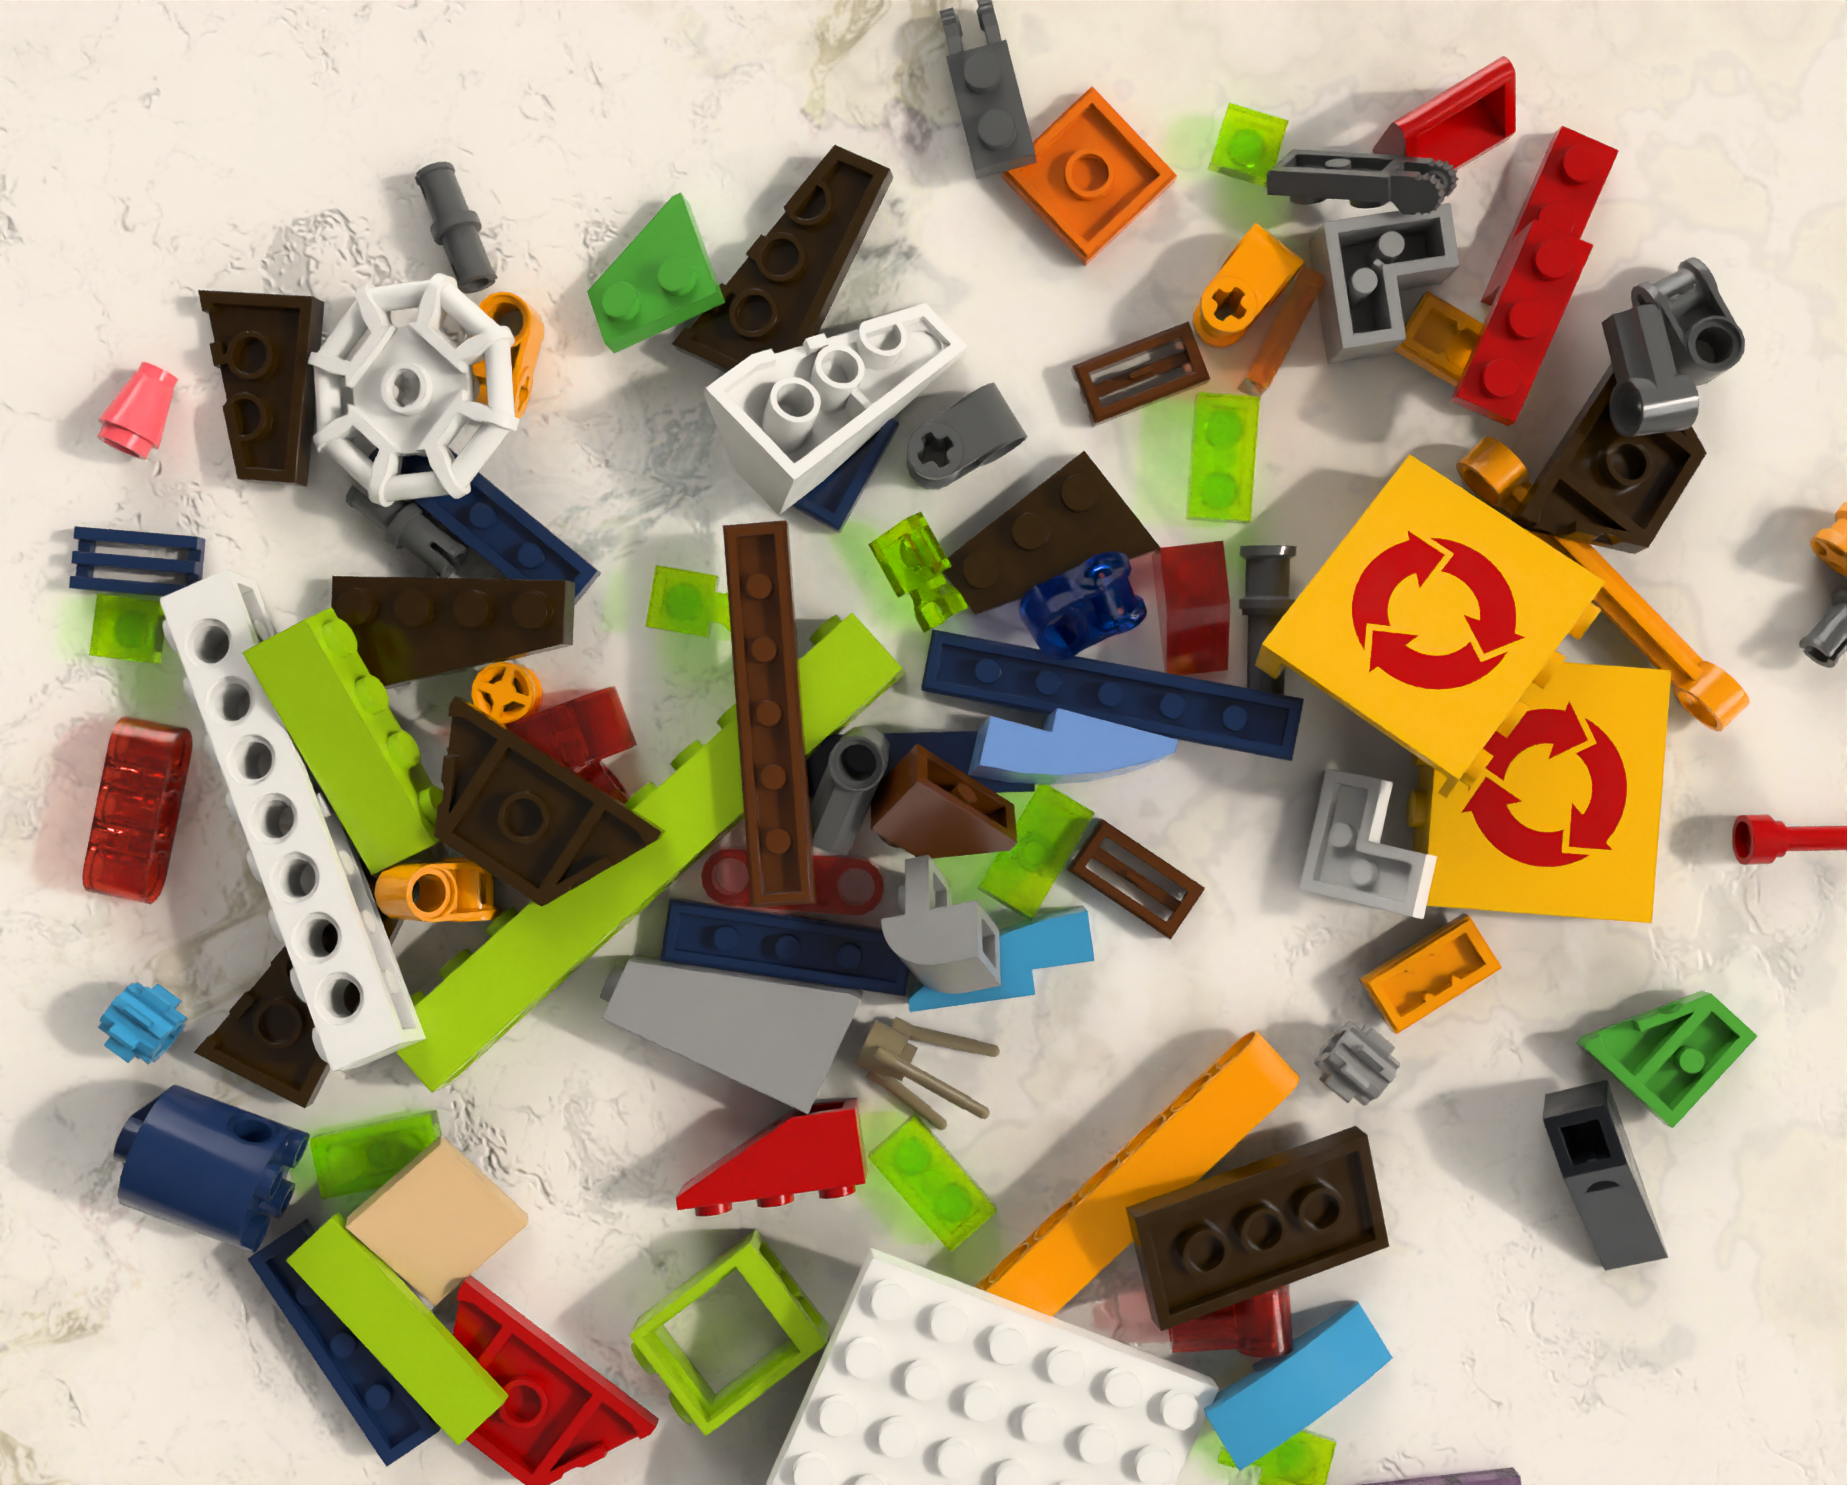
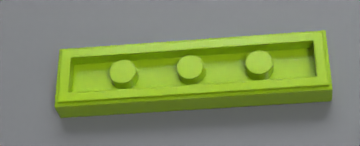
[286,1212,509,1446]

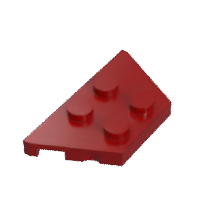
[452,1275,659,1485]

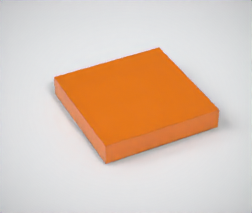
[1001,86,1177,266]

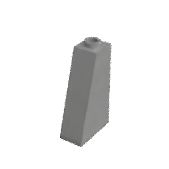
[600,955,863,1114]

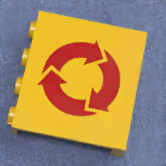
[1255,454,1605,798]
[1406,662,1672,923]

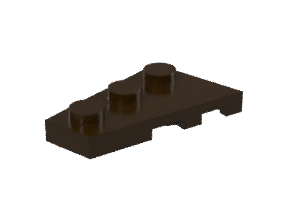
[198,290,325,487]
[938,451,1161,616]

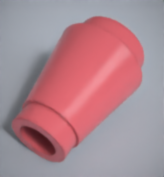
[97,362,178,460]

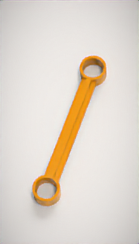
[1456,436,1750,731]

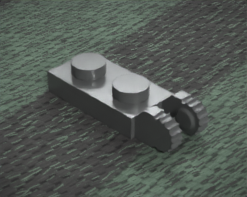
[940,0,1037,179]
[1267,149,1459,215]

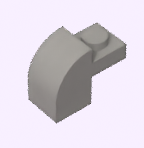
[881,855,1001,994]

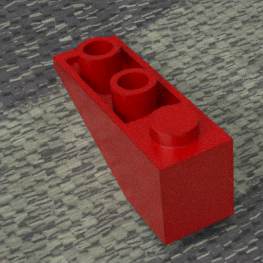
[676,1098,868,1216]

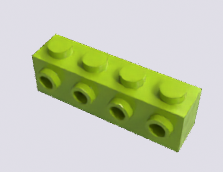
[242,607,443,875]

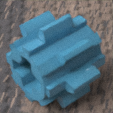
[98,982,187,1065]

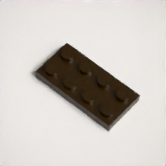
[1126,1126,1389,1331]

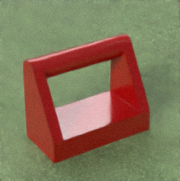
[1372,56,1516,171]

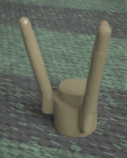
[855,1017,1000,1130]

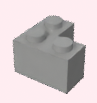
[1309,203,1460,364]

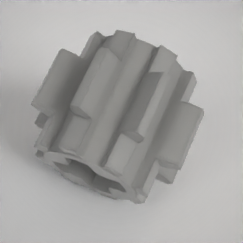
[1314,1021,1400,1106]

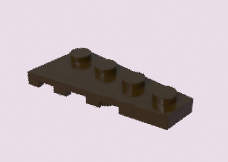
[672,145,894,373]
[331,576,575,689]
[194,857,420,1108]

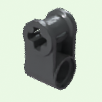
[1631,257,1745,386]
[906,383,1028,490]

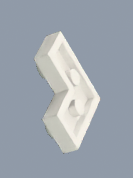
[1299,768,1437,919]

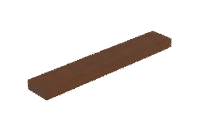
[723,520,817,908]

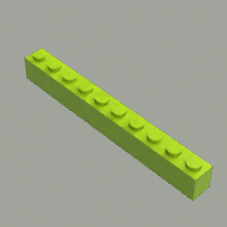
[396,612,906,1093]

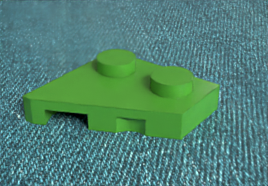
[587,192,725,354]
[1576,991,1757,1128]

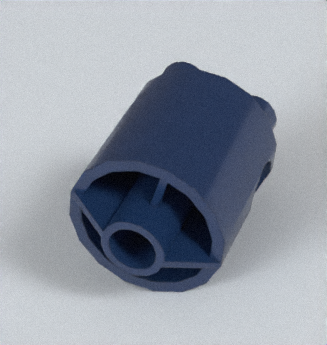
[113,1085,310,1253]

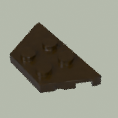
[1510,363,1707,554]
[434,696,665,907]

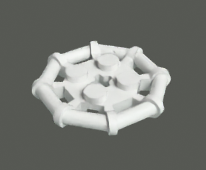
[308,273,520,507]

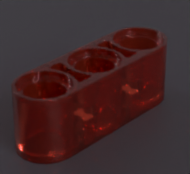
[446,686,637,770]
[82,716,193,905]
[701,846,886,916]

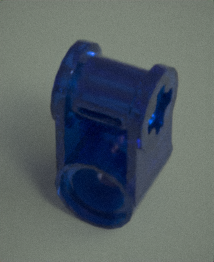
[1019,551,1147,660]

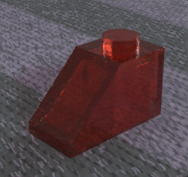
[1151,541,1230,676]

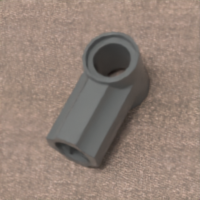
[1601,304,1699,438]
[810,726,892,856]

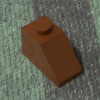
[871,744,1017,859]

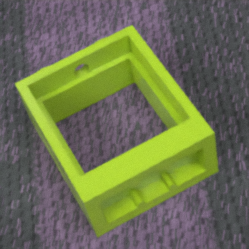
[629,1228,830,1437]

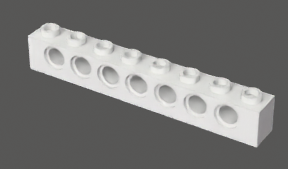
[159,569,426,1072]

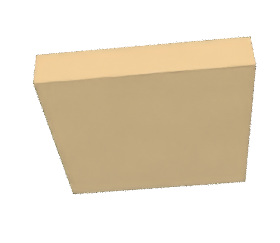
[346,1135,528,1306]

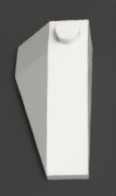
[703,303,968,515]

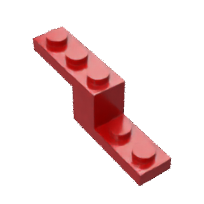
[1450,126,1619,426]

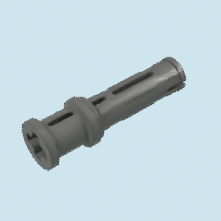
[1239,545,1297,695]

